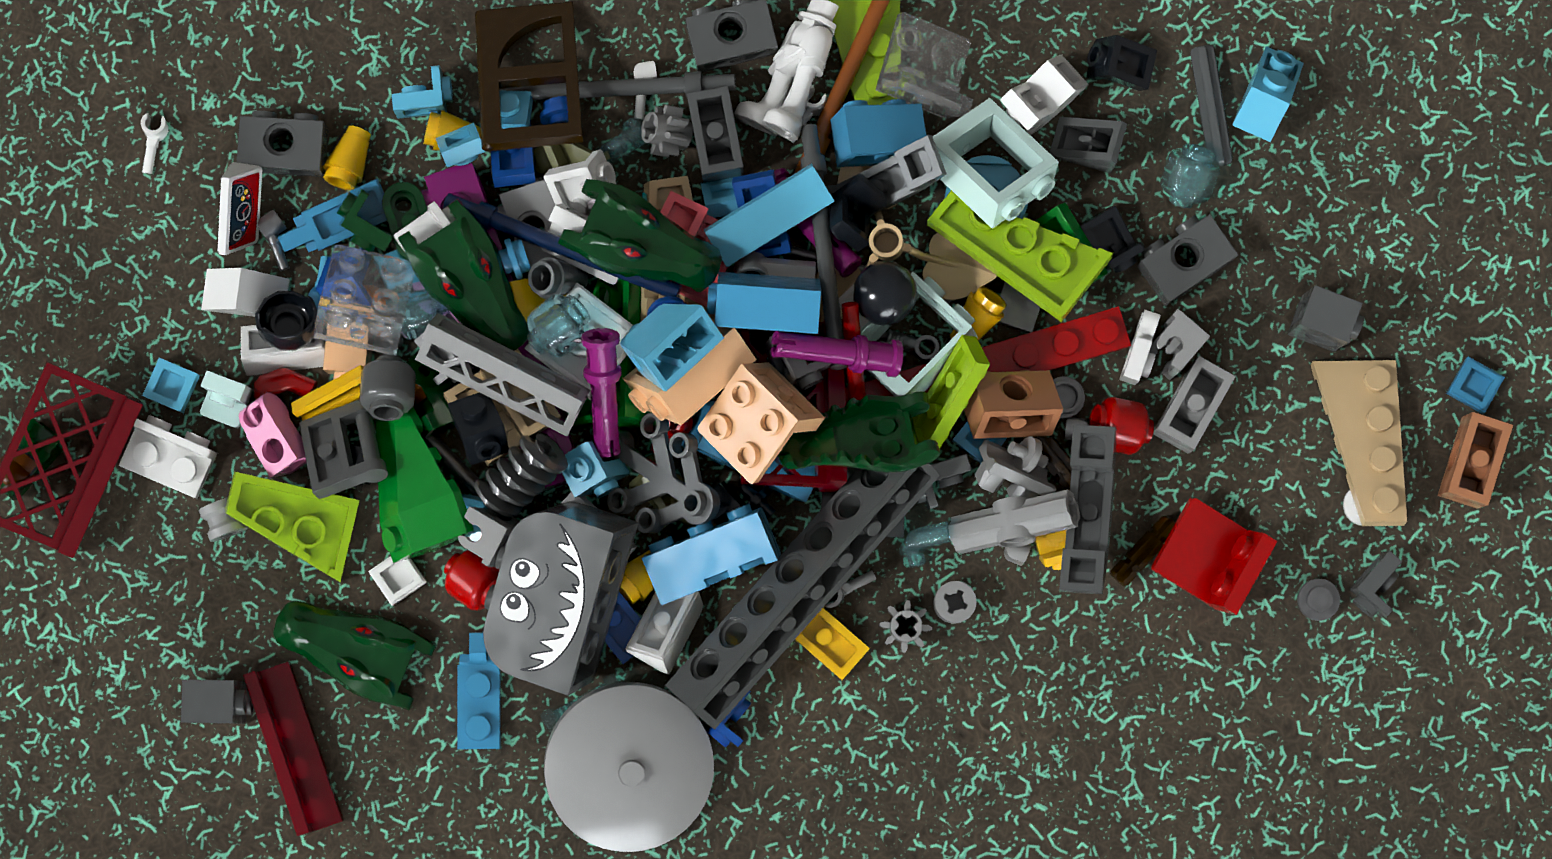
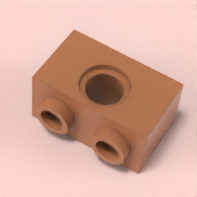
[964,370,1063,439]
[1437,412,1513,509]

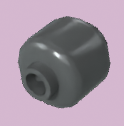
[360,355,416,421]

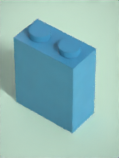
[707,272,821,334]

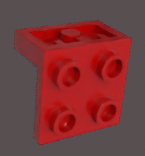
[1151,498,1277,615]

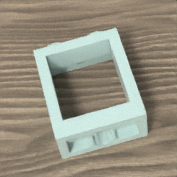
[933,98,1059,229]
[860,272,978,396]

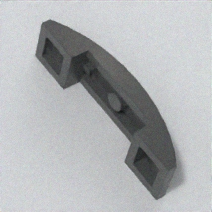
[826,135,947,222]
[1059,425,1116,594]

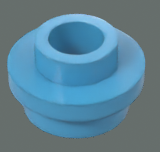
[499,238,531,280]

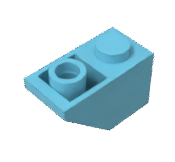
[1232,46,1304,142]

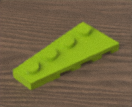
[927,190,1113,322]

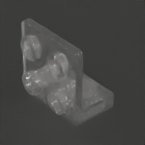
[875,12,973,118]
[313,244,415,356]

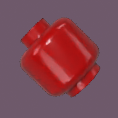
[1089,397,1154,455]
[444,550,499,611]

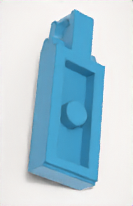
[278,178,386,253]
[457,632,501,749]

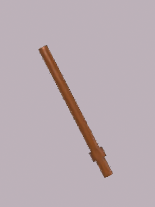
[794,0,890,174]

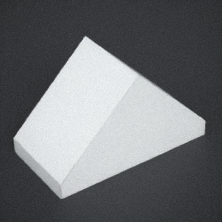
[201,268,290,317]

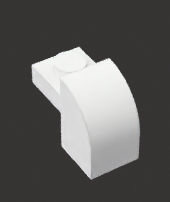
[1000,54,1089,135]

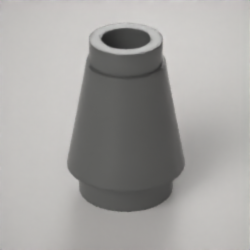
[528,257,588,299]

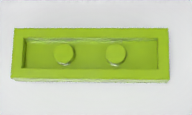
[913,334,990,449]

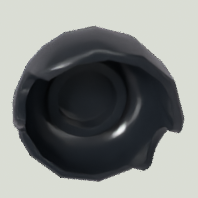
[853,262,917,326]
[255,291,319,351]

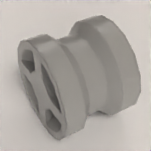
[198,498,249,542]
[933,581,977,624]

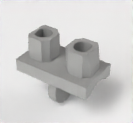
[975,436,1056,499]

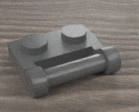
[299,400,388,500]

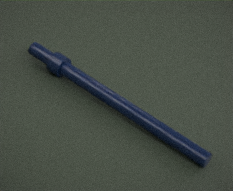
[443,193,682,297]

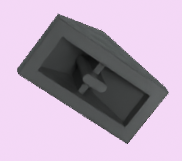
[1050,117,1127,173]

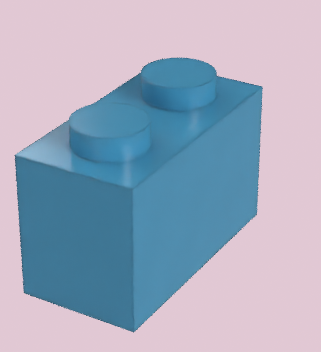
[830,99,926,167]

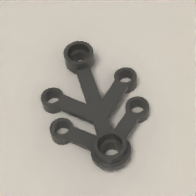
[603,413,720,534]

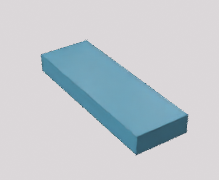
[704,163,835,267]

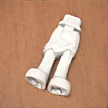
[734,0,839,141]

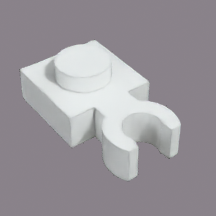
[1119,310,1161,385]

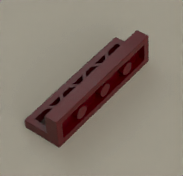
[243,661,344,836]

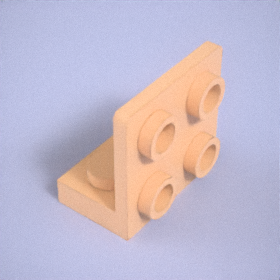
[698,362,825,484]

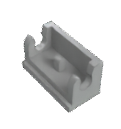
[1149,309,1210,380]
[458,506,520,567]

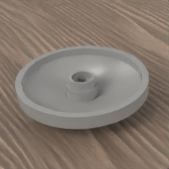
[544,682,714,852]

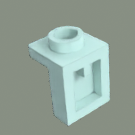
[200,371,254,428]

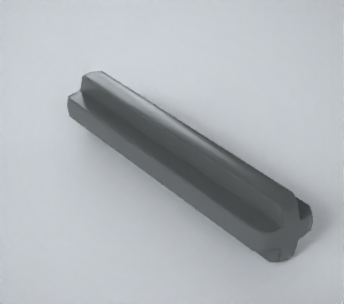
[1190,45,1233,167]

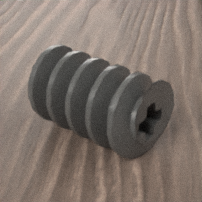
[474,433,568,521]

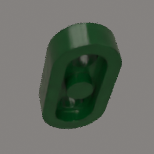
[382,182,428,264]

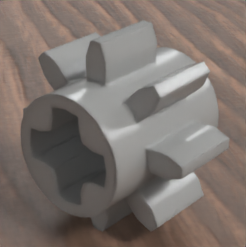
[641,105,693,158]
[879,600,932,653]

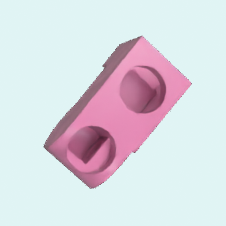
[239,392,307,478]

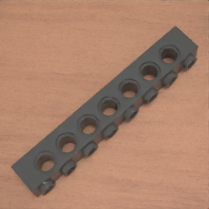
[665,463,940,730]

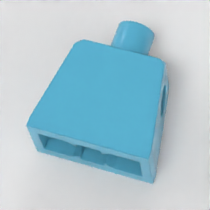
[620,304,724,391]

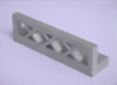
[415,313,590,436]

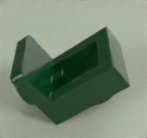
[337,188,393,253]

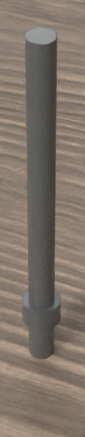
[500,71,736,100]
[800,124,847,370]

